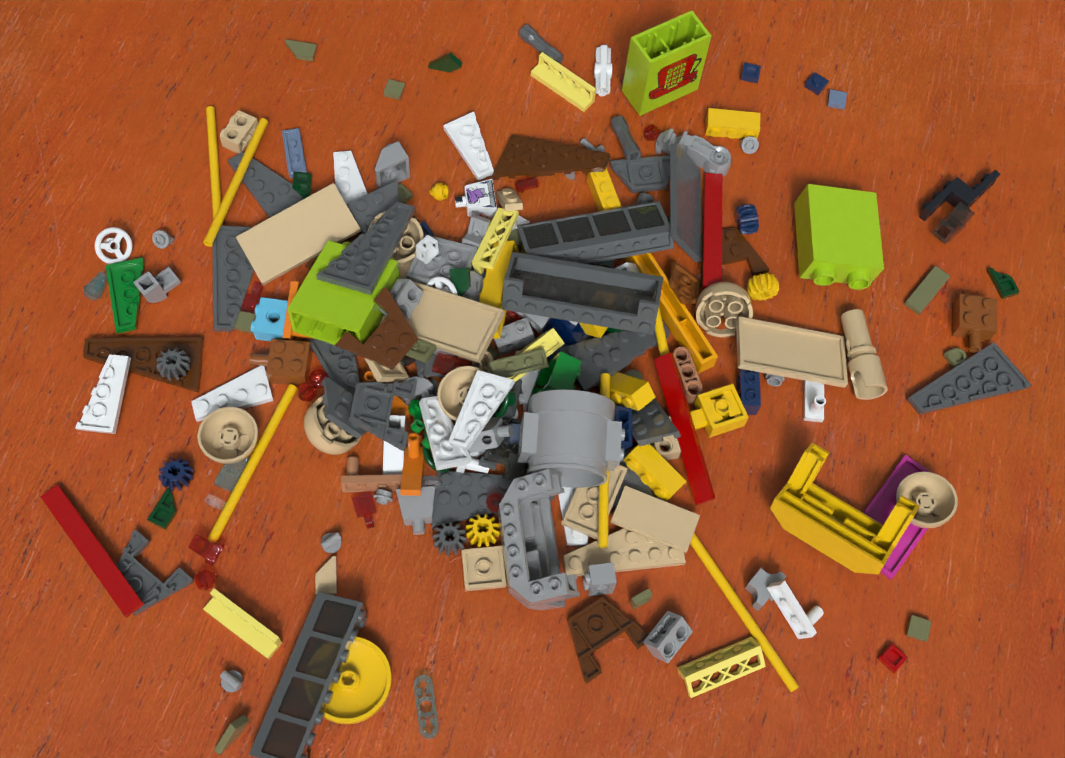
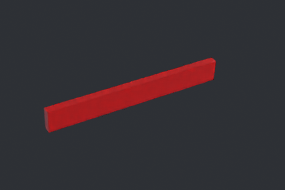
[702,173,723,290]
[654,352,716,505]
[40,484,144,618]

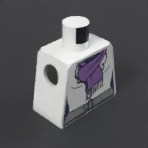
[455,179,497,218]

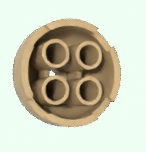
[368,211,424,267]
[695,282,753,337]
[304,396,361,455]

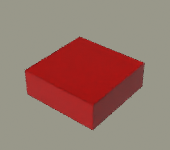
[877,643,908,673]

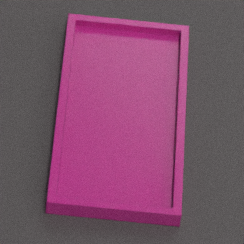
[863,455,930,580]

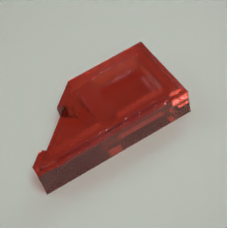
[432,353,473,375]

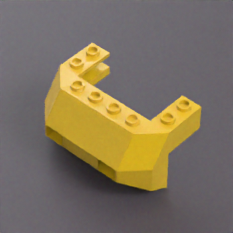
[770,443,920,575]

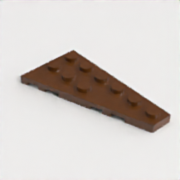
[492,135,611,180]
[83,337,203,393]

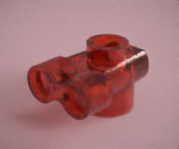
[188,534,225,566]

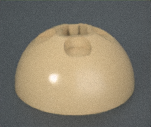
[438,366,485,421]
[197,407,258,464]
[896,472,958,528]

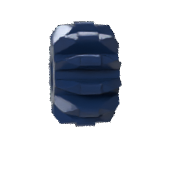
[736,204,759,235]
[158,457,194,491]

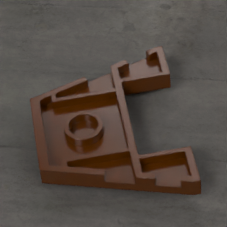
[700,227,769,287]
[335,287,418,370]
[567,597,649,684]

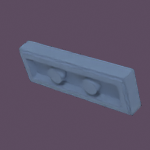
[282,128,307,178]

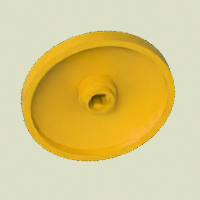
[305,637,392,724]

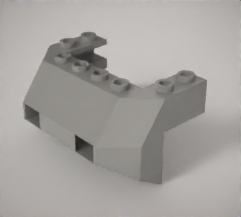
[498,469,580,610]

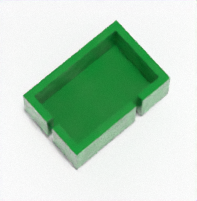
[532,351,582,395]

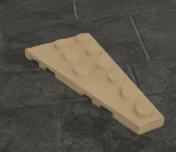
[563,528,686,576]

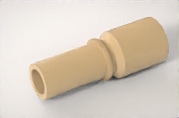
[840,309,888,400]

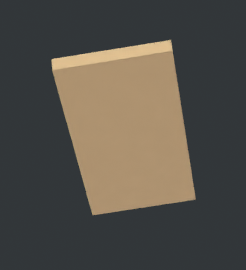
[236,183,361,286]
[378,281,505,363]
[736,316,848,388]

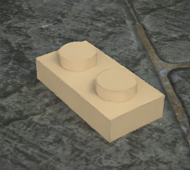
[497,188,523,211]

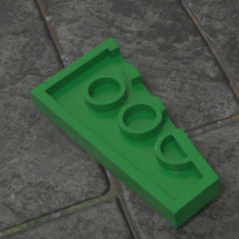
[105,258,145,334]

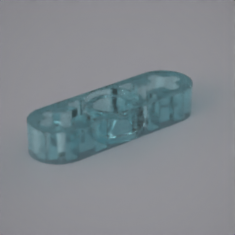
[414,675,439,739]

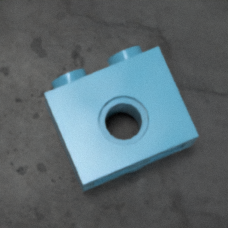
[251,297,288,341]

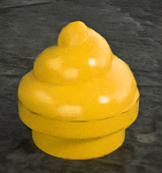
[429,183,449,201]

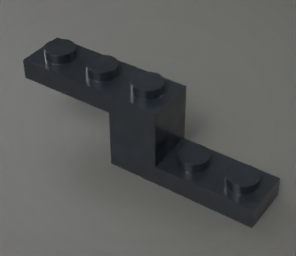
[919,170,1000,222]

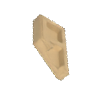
[315,556,337,595]

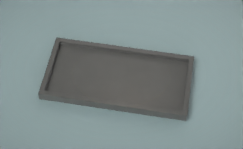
[670,143,702,262]

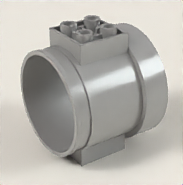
[517,390,625,488]

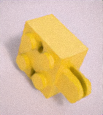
[690,384,749,438]

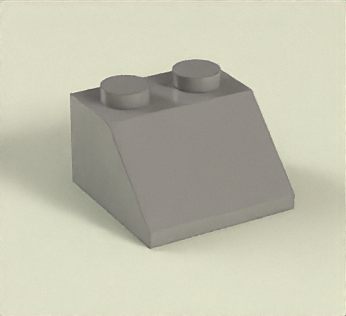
[375,141,410,188]

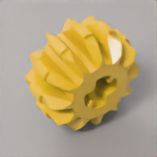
[747,273,779,301]
[466,513,500,548]

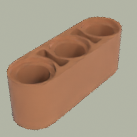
[673,347,702,404]

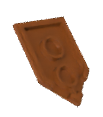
[669,261,701,304]

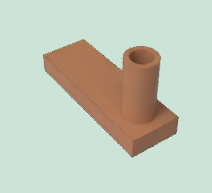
[341,457,402,493]

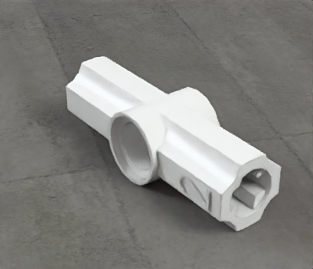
[594,45,612,96]

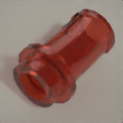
[515,177,539,193]

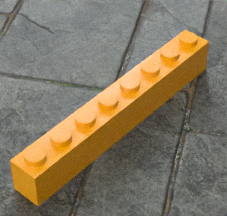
[624,253,718,374]

